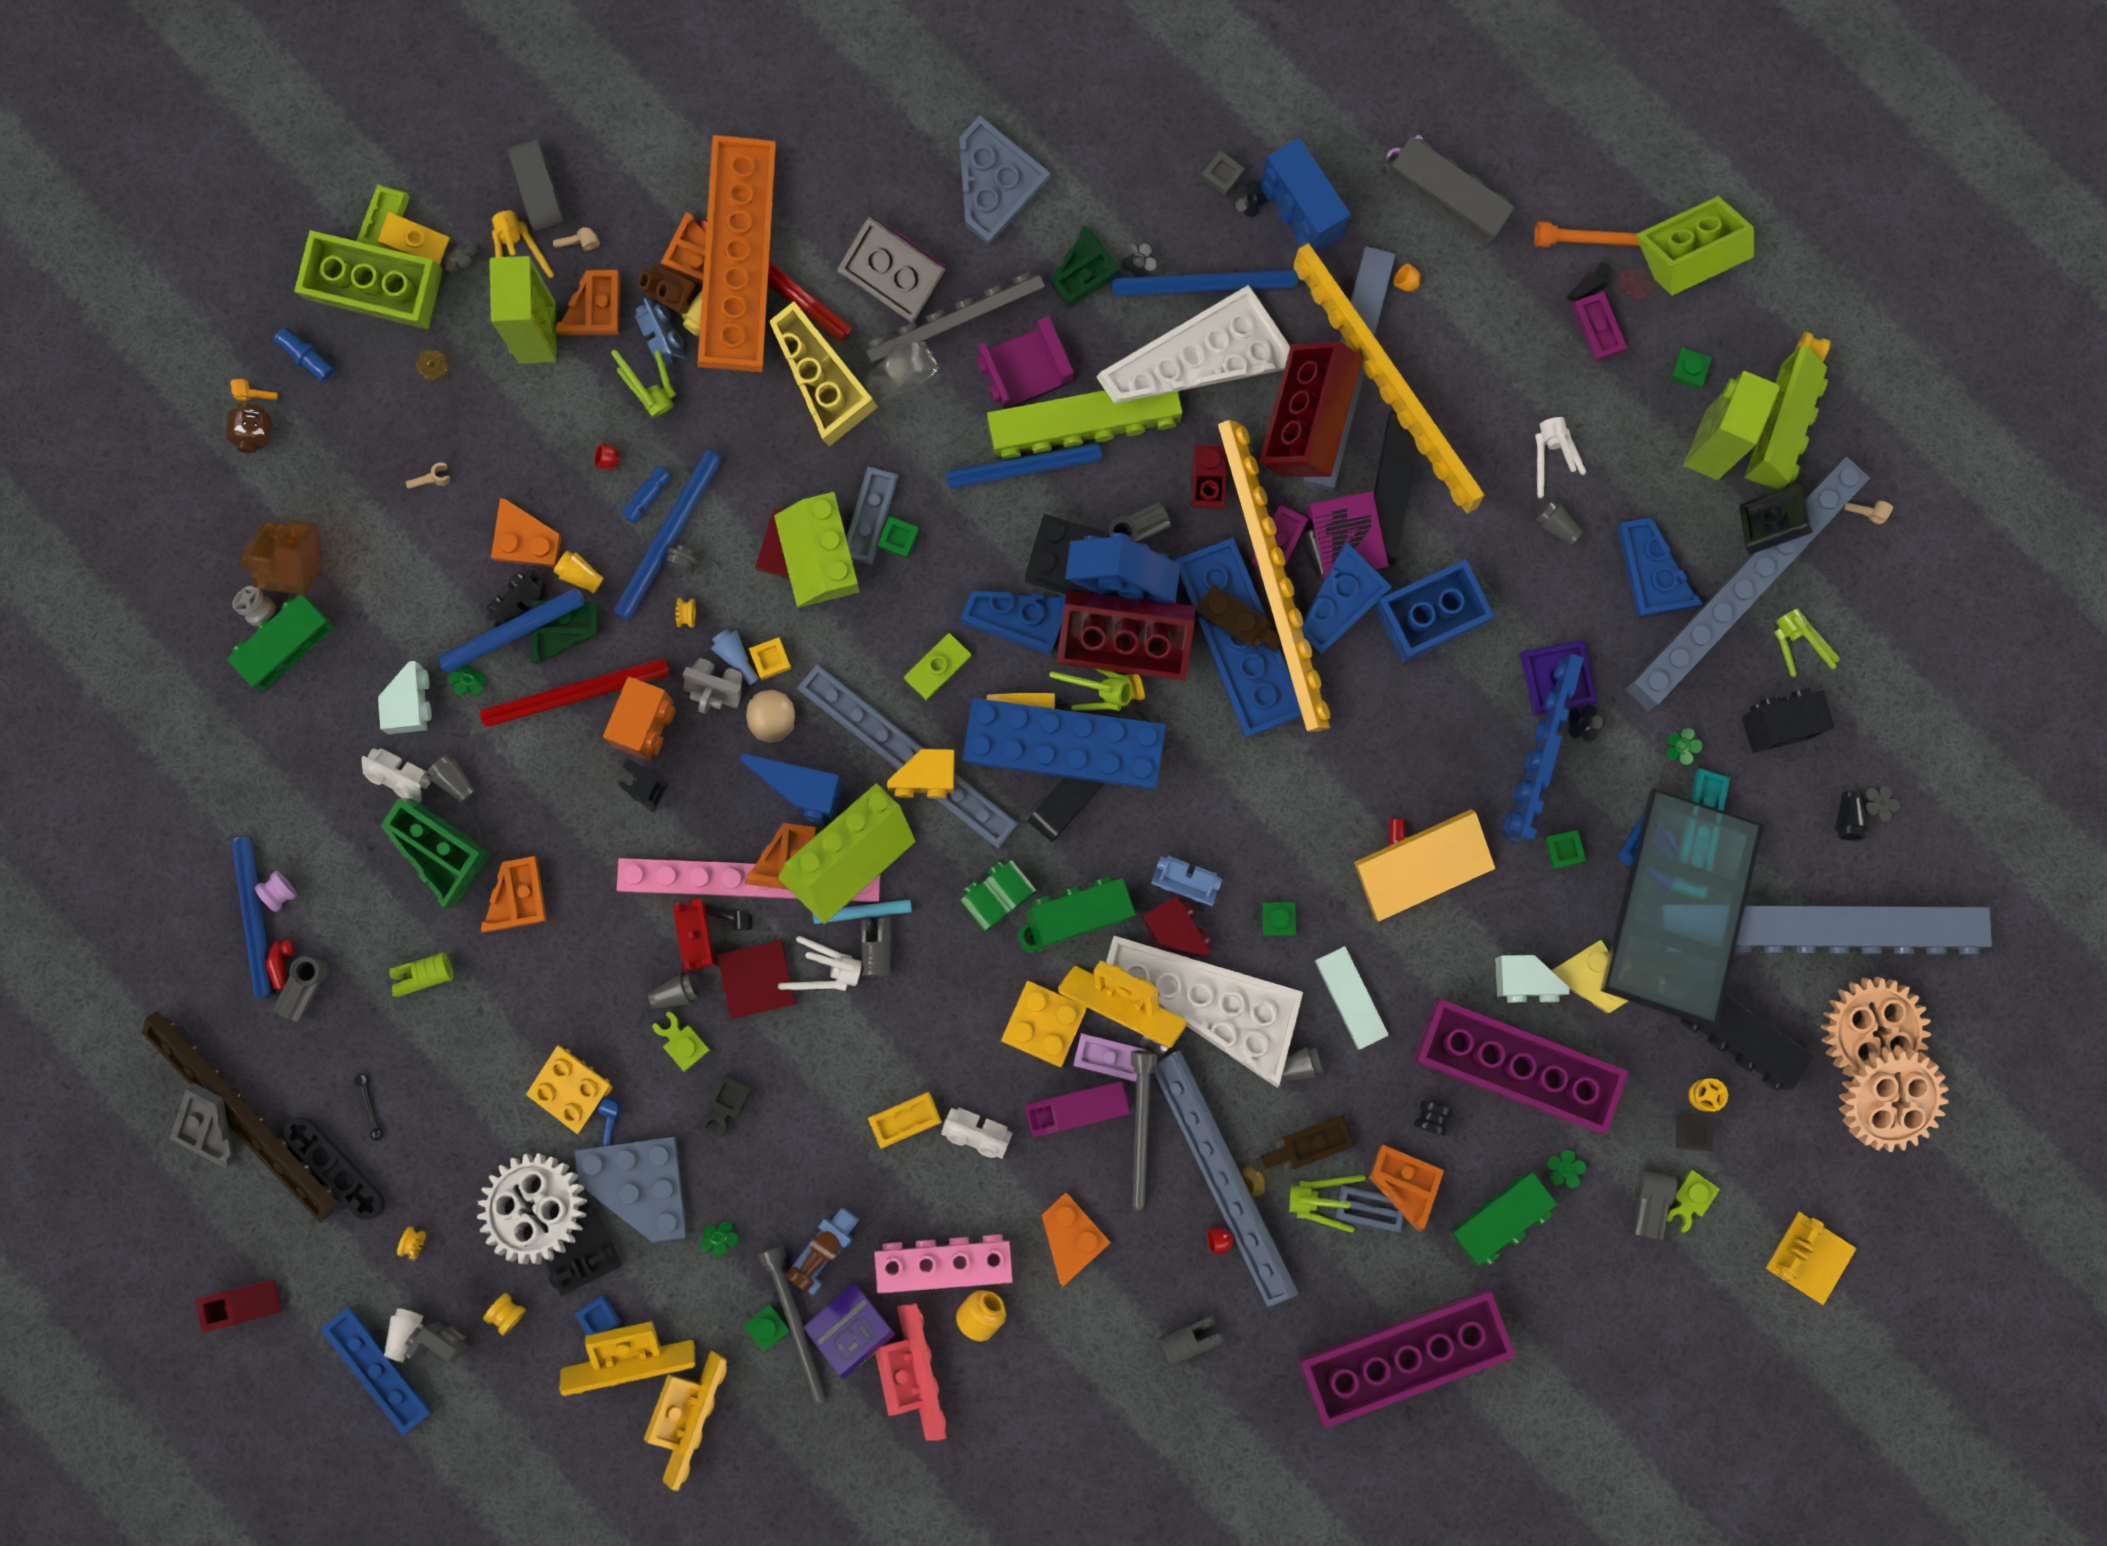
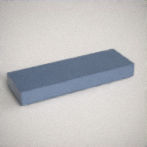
[846,466,899,566]

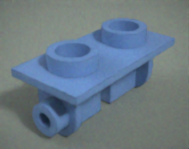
[635,298,687,366]
[1151,855,1223,906]

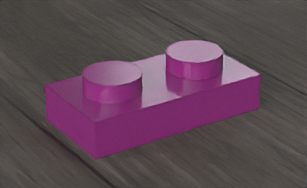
[1572,291,1627,362]
[1251,505,1308,567]

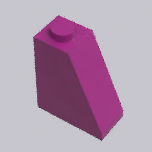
[1024,1081,1130,1138]

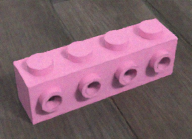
[875,1234,1013,1293]

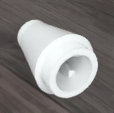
[384,1308,424,1362]

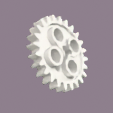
[477,1154,587,1265]

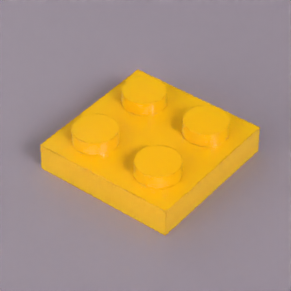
[1001,981,1087,1068]

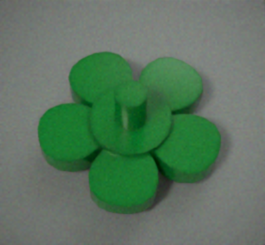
[448,666,487,696]
[1667,728,1704,765]
[1547,1150,1586,1188]
[700,1222,739,1257]

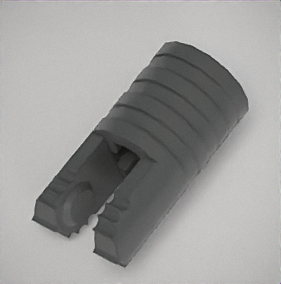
[861,916,891,978]
[1158,1315,1225,1367]

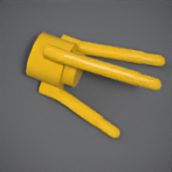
[492,211,554,278]

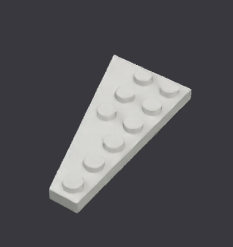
[1097,285,1290,404]
[1106,936,1303,1088]

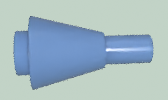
[711,629,760,686]

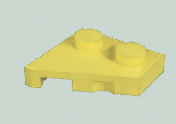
[1551,940,1628,1013]

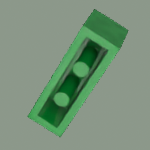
[227,594,335,692]
[1025,876,1136,949]
[1448,1172,1557,1266]

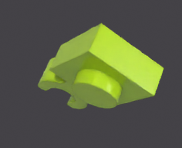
[652,1011,711,1072]
[1666,1170,1720,1232]

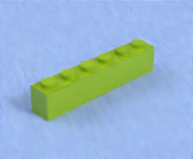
[987,390,1182,460]

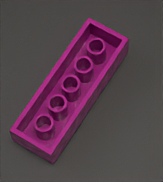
[1411,999,1629,1135]
[1296,1289,1516,1428]

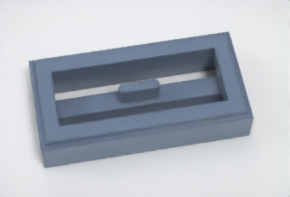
[1334,1185,1404,1233]

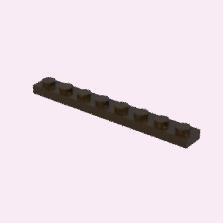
[141,1011,337,1223]

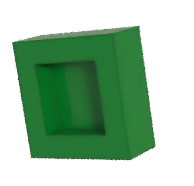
[1670,348,1712,390]
[877,516,919,560]
[1544,830,1586,870]
[1261,902,1296,936]
[743,1304,790,1352]

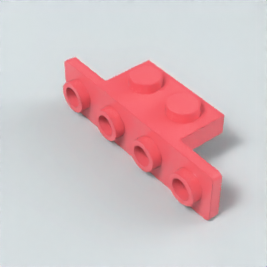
[875,1303,946,1441]

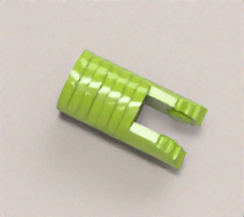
[389,952,454,997]

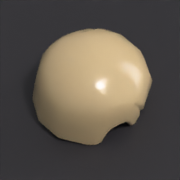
[746,689,795,743]

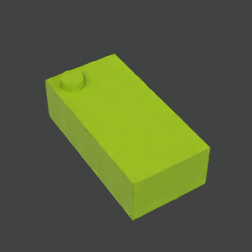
[294,230,443,329]
[490,256,557,364]
[1683,370,1781,480]

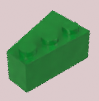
[381,798,492,908]

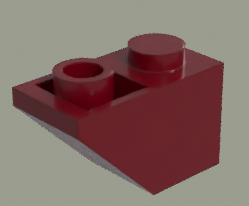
[1191,444,1227,510]
[1142,896,1212,958]
[195,1279,282,1333]

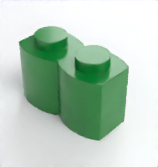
[960,860,1036,933]

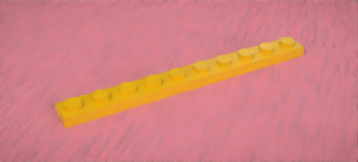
[1294,243,1484,514]
[1218,420,1330,731]

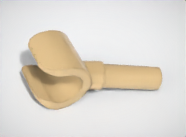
[553,227,600,251]
[406,463,450,489]
[1843,501,1893,524]

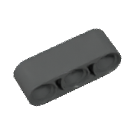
[507,138,565,232]

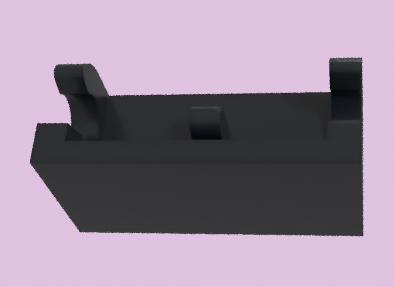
[618,759,669,812]

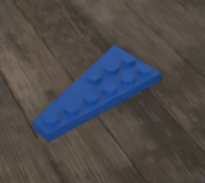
[1502,653,1584,843]

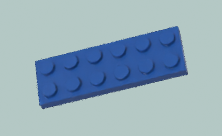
[1174,537,1303,739]
[962,698,1166,791]

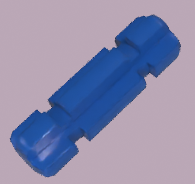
[621,466,671,523]

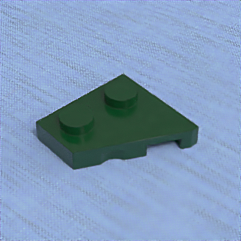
[1050,226,1121,308]
[530,601,599,664]

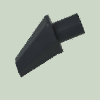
[1567,262,1611,302]

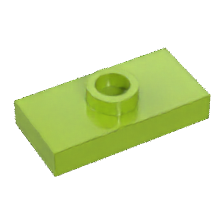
[356,184,410,250]
[903,633,972,702]

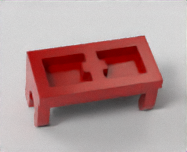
[673,898,717,972]

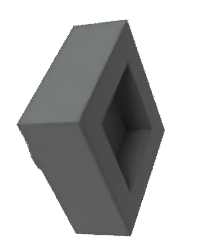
[1201,150,1245,197]

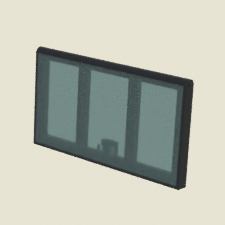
[1600,788,1764,1028]

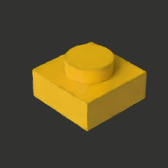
[749,637,791,681]

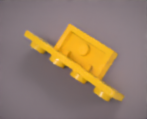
[1058,960,1186,1048]
[559,1321,695,1396]
[644,1351,727,1491]

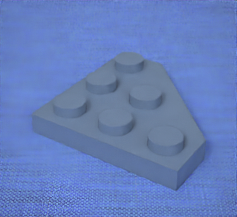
[959,115,1051,246]
[575,1137,687,1242]

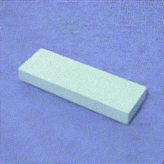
[1315,946,1389,1050]

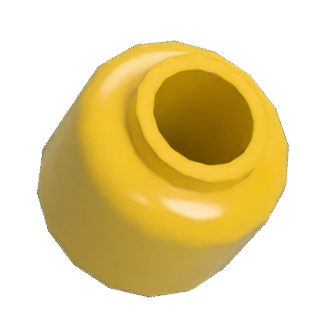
[956,1290,1006,1341]

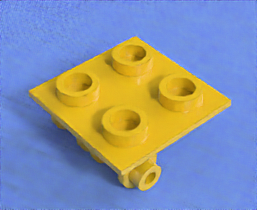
[526,1045,613,1134]
[1765,1212,1857,1305]

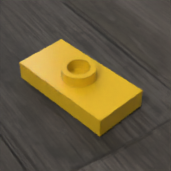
[377,212,450,265]
[868,1092,942,1149]

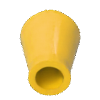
[553,550,604,593]

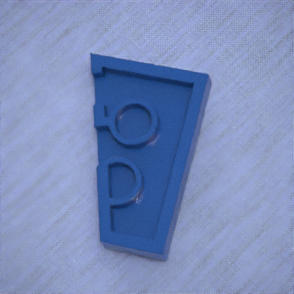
[1617,518,1703,618]
[1301,540,1392,654]
[960,591,1066,656]

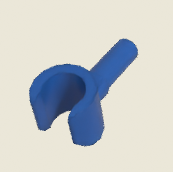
[598,1097,622,1146]

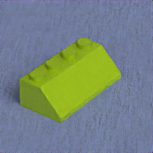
[1744,344,1828,490]
[778,783,915,925]

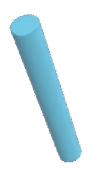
[813,899,912,924]

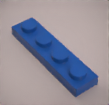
[320,1306,433,1436]

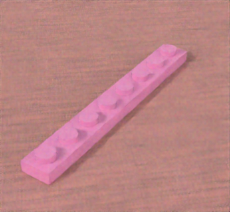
[616,858,881,902]

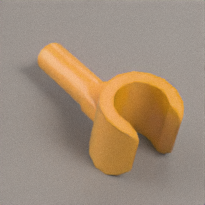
[230,379,278,401]

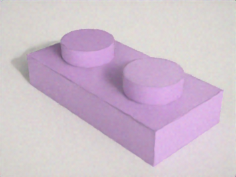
[1073,1033,1145,1082]

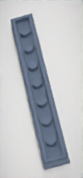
[1302,246,1396,491]
[797,664,1018,849]
[1153,1050,1299,1307]

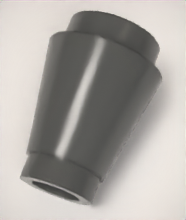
[1534,499,1583,545]
[427,754,475,804]
[648,972,700,1010]
[1280,1046,1324,1082]

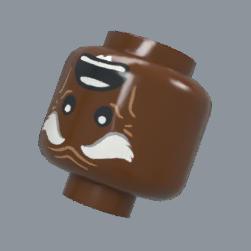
[226,404,271,454]

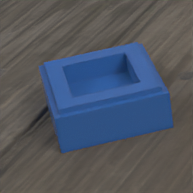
[574,1294,621,1335]

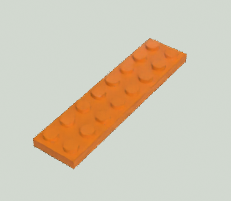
[698,135,776,372]

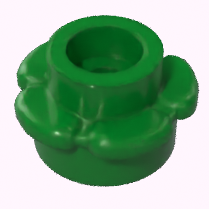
[1017,922,1046,953]

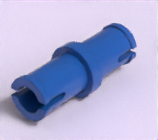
[273,327,336,383]

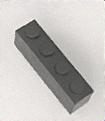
[1384,136,1515,246]

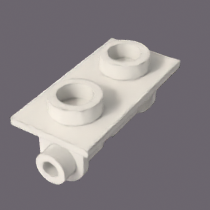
[361,748,431,803]
[941,1107,1013,1159]

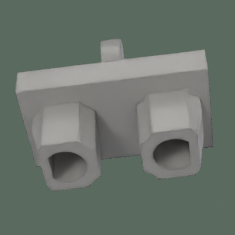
[683,658,742,714]

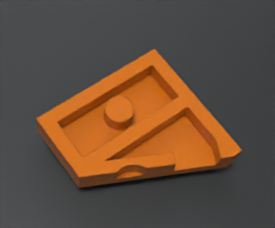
[661,212,706,285]
[556,270,620,335]
[745,823,816,890]
[481,856,547,933]
[1369,1144,1444,1232]

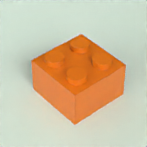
[603,676,676,761]

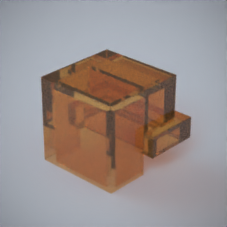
[240,520,322,595]

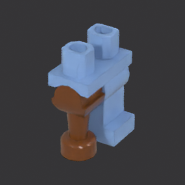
[786,1208,860,1295]

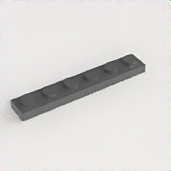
[863,271,1045,363]

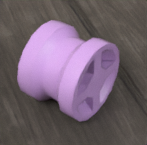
[254,870,298,912]

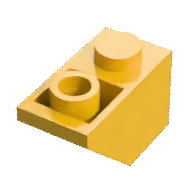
[887,749,955,799]

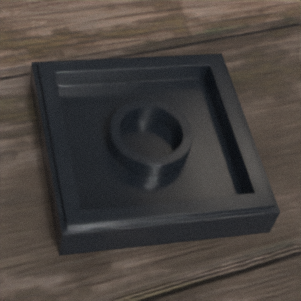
[1739,483,1813,555]

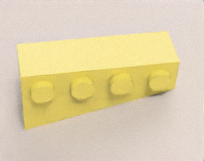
[769,302,878,446]

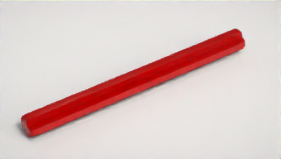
[701,217,852,342]
[480,658,670,727]

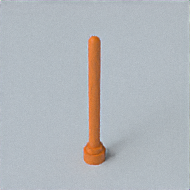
[1534,221,1640,247]

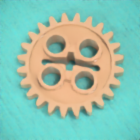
[1821,977,1931,1082]
[1839,1045,1949,1152]

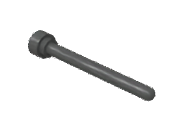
[1130,1050,1157,1211]
[758,1245,827,1405]

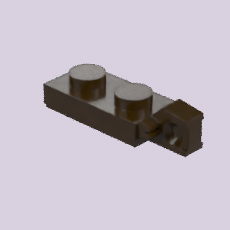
[1195,585,1281,653]
[1260,1115,1355,1171]

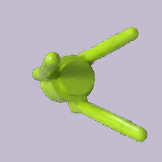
[611,350,676,418]
[1774,608,1840,677]
[1049,669,1133,711]
[1289,1175,1366,1233]

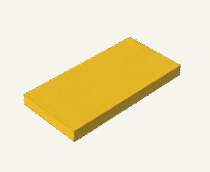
[1354,809,1495,922]

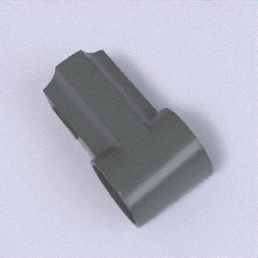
[1106,502,1171,543]
[273,956,330,1023]
[1632,1169,1677,1240]

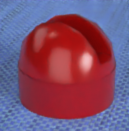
[594,443,620,470]
[1207,1227,1234,1256]

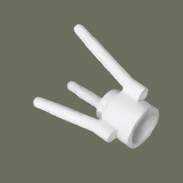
[1535,417,1586,498]
[778,936,861,991]

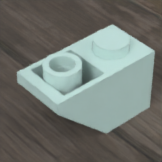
[378,661,432,734]
[1495,955,1569,1003]

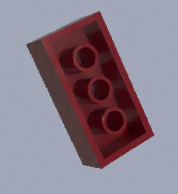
[1259,341,1363,477]
[1057,590,1195,681]

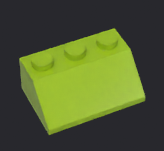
[1637,196,1754,296]
[774,492,860,608]

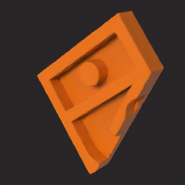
[491,498,561,567]
[1041,1192,1111,1286]

